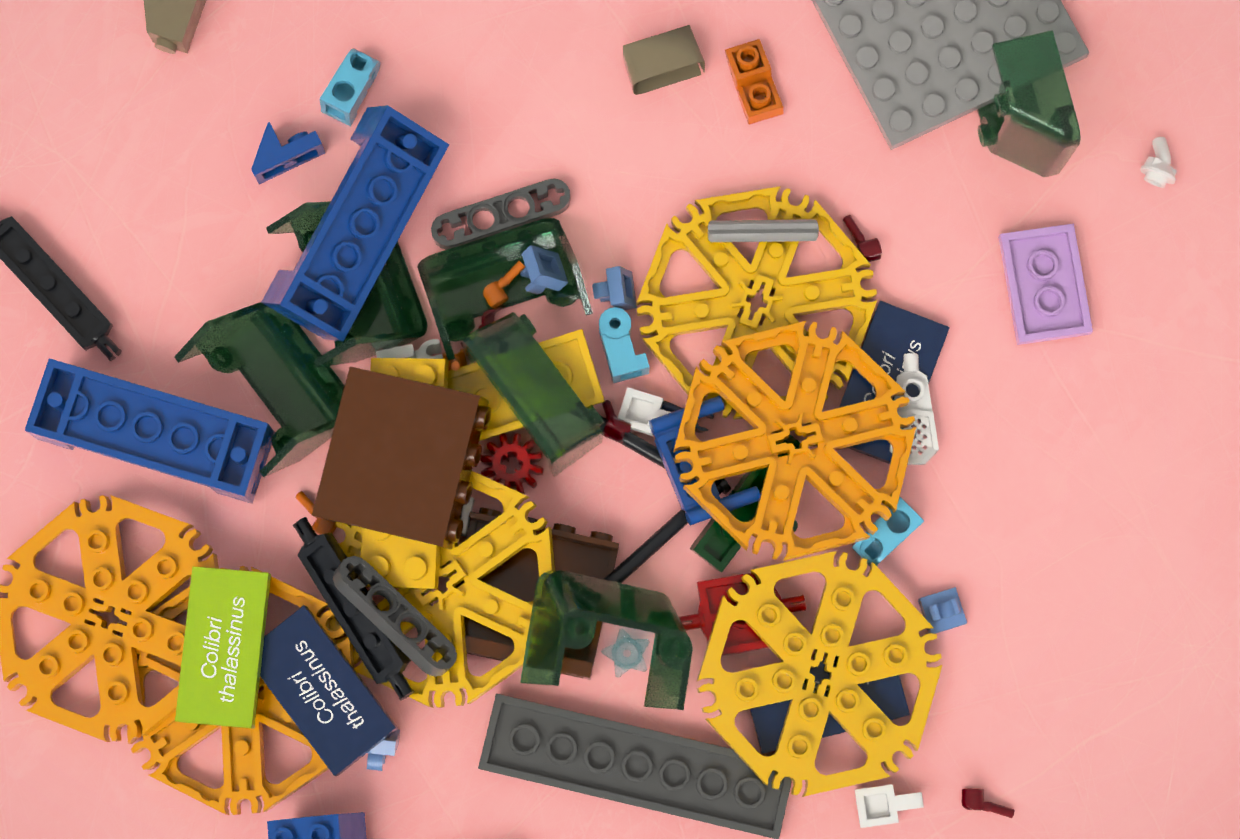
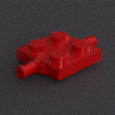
[676,573,806,656]

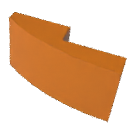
[725,39,784,125]

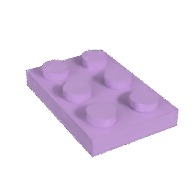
[998,223,1093,345]

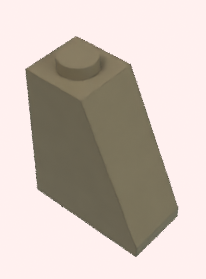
[144,0,206,54]

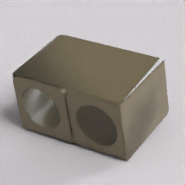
[623,25,705,95]

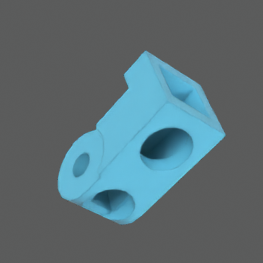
[319,48,381,127]
[599,307,650,384]
[851,497,924,566]

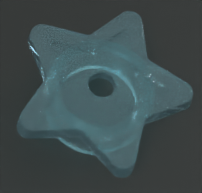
[601,628,650,678]

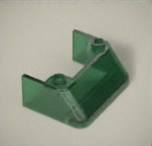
[977,30,1081,178]
[266,201,428,367]
[417,218,593,361]
[174,302,345,477]
[462,312,604,477]
[520,570,693,710]

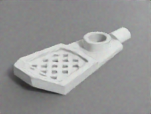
[889,353,939,465]

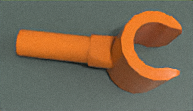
[483,260,526,308]
[442,348,467,371]
[295,491,337,535]

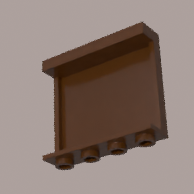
[312,366,491,550]
[456,507,619,680]

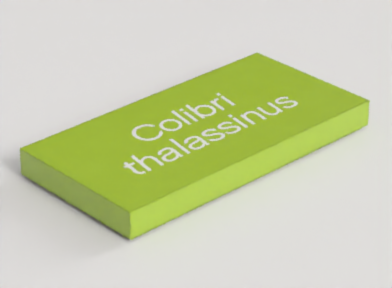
[175,566,271,729]

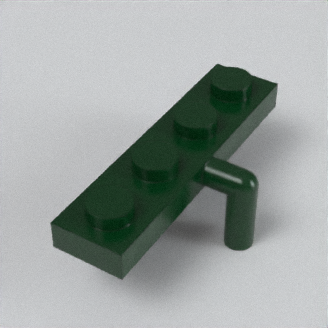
[689,431,800,573]

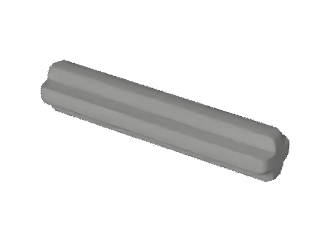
[708,219,819,242]

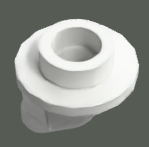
[1140,137,1177,188]

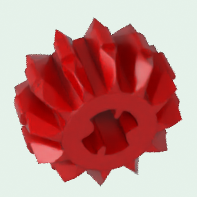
[480,433,544,495]

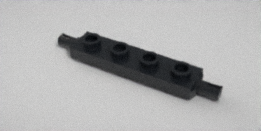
[0,216,122,361]
[292,517,414,701]

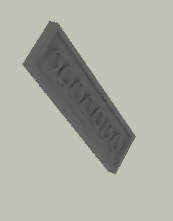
[478,694,792,839]

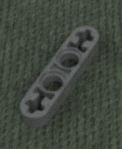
[431,178,571,250]
[333,556,457,677]

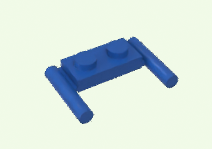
[649,396,760,526]

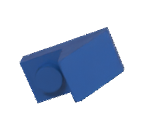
[251,122,326,185]

